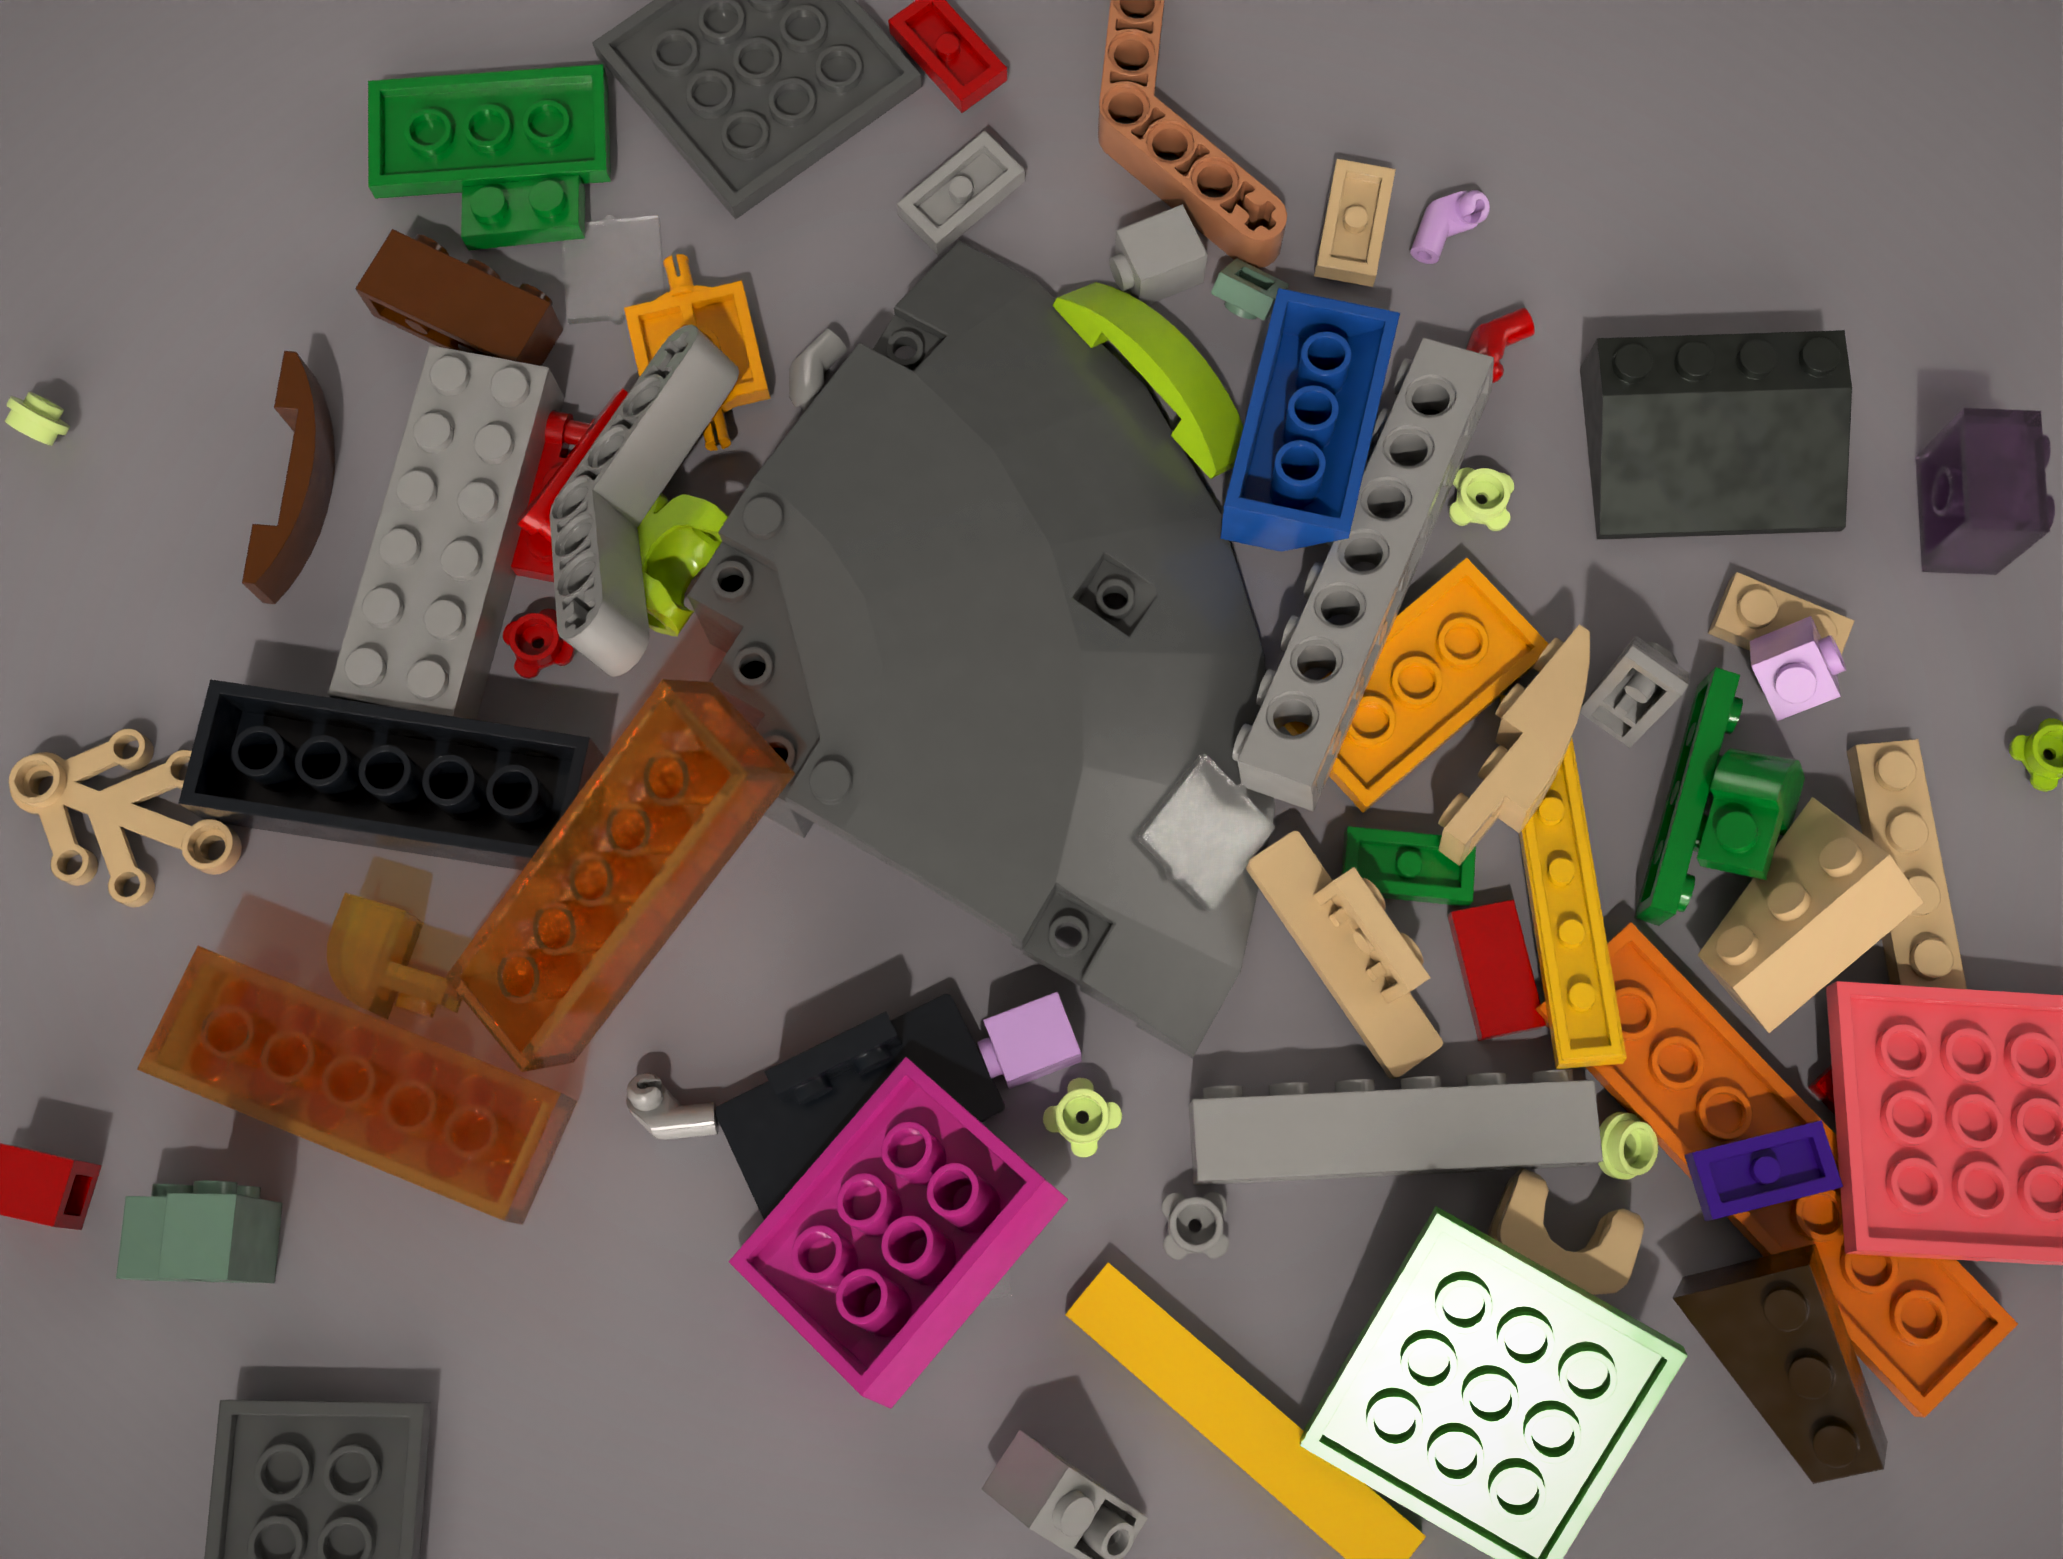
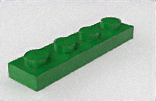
[1634,667,1743,926]

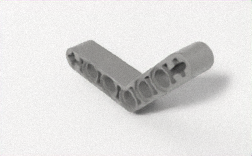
[550,324,739,677]

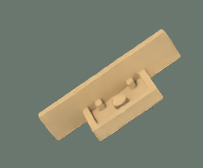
[1245,831,1443,1079]

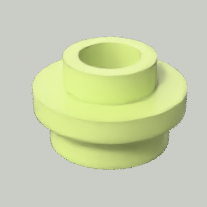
[5,392,70,446]
[1598,1112,1658,1180]

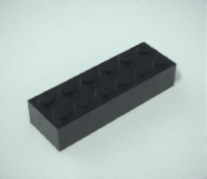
[178,679,605,879]

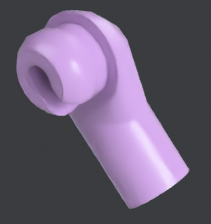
[1410,190,1490,264]

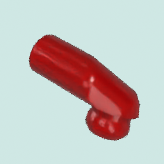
[1466,308,1535,383]

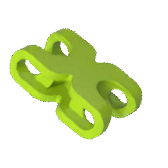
[637,492,728,636]

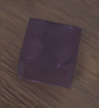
[1915,408,2055,575]

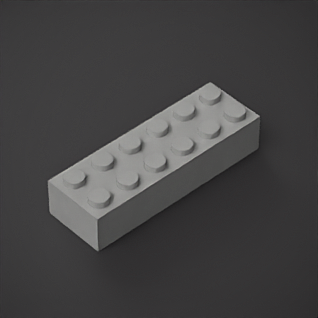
[328,345,564,720]

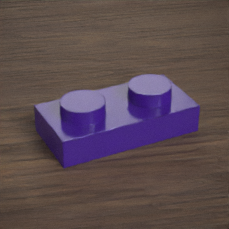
[1685,1120,1843,1221]

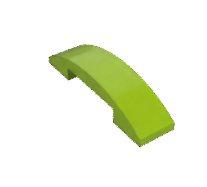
[1052,282,1244,479]

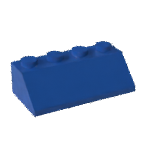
[1220,288,1400,552]

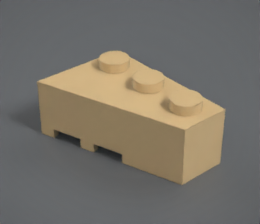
[1698,797,1924,1033]

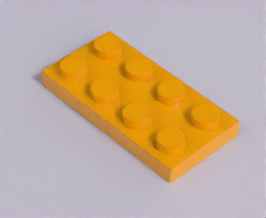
[1283,558,1549,813]

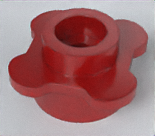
[503,608,575,679]

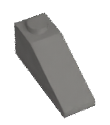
[1580,636,1689,748]

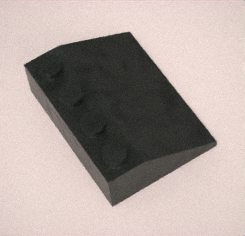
[1580,330,1852,539]

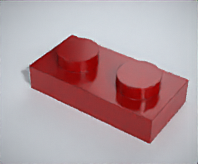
[888,0,1007,113]

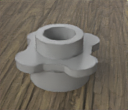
[1161,1192,1229,1260]

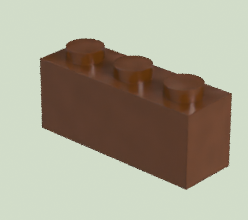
[355,229,563,366]

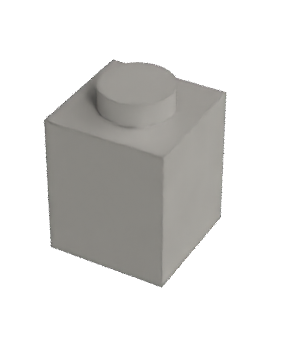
[1109,204,1208,305]

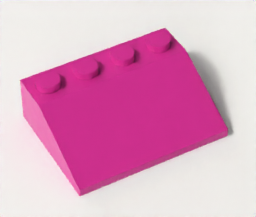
[728,1057,1068,1409]

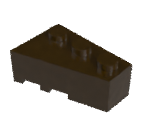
[1673,1244,1888,1484]

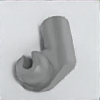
[789,329,847,412]
[626,1073,719,1140]

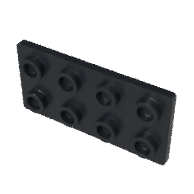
[715,994,1005,1220]

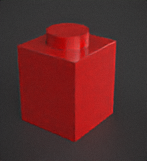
[0,1143,102,1230]

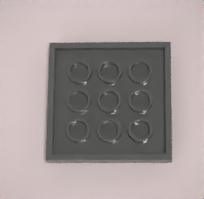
[592,0,922,219]

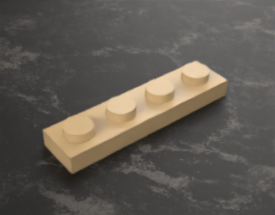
[1847,739,1967,989]

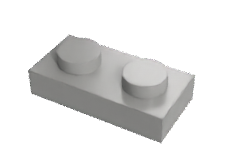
[896,131,1025,255]

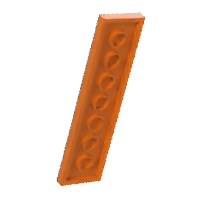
[1535,922,2018,1418]

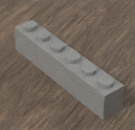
[1189,1070,1603,1185]

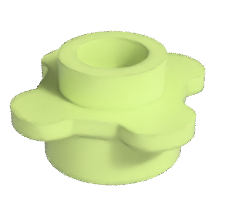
[1449,467,1514,531]
[1043,1078,1122,1158]

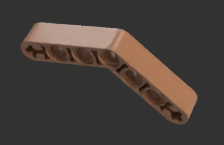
[1098,0,1287,268]

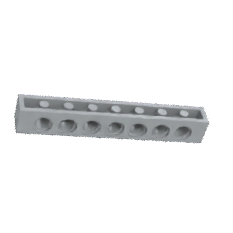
[1232,338,1494,812]

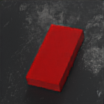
[1447,899,1546,1041]

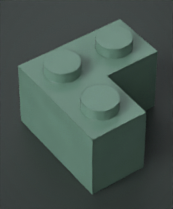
[116,1180,283,1284]

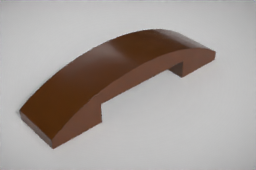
[242,351,335,604]

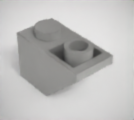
[981,1430,1148,1559]

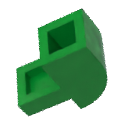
[1697,748,1805,880]

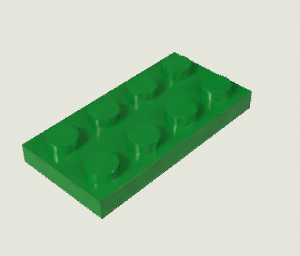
[368,64,611,199]

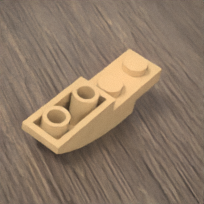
[1438,624,1590,866]

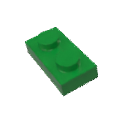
[461,175,585,251]
[1341,826,1476,906]

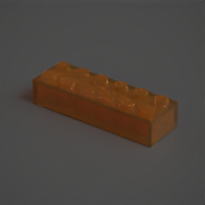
[445,679,796,1072]
[137,946,578,1225]

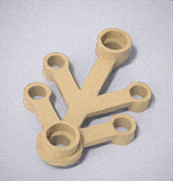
[9,729,242,908]

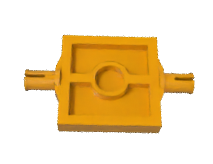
[624,254,771,451]

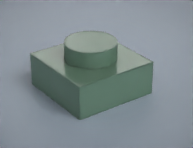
[1211,258,1289,320]

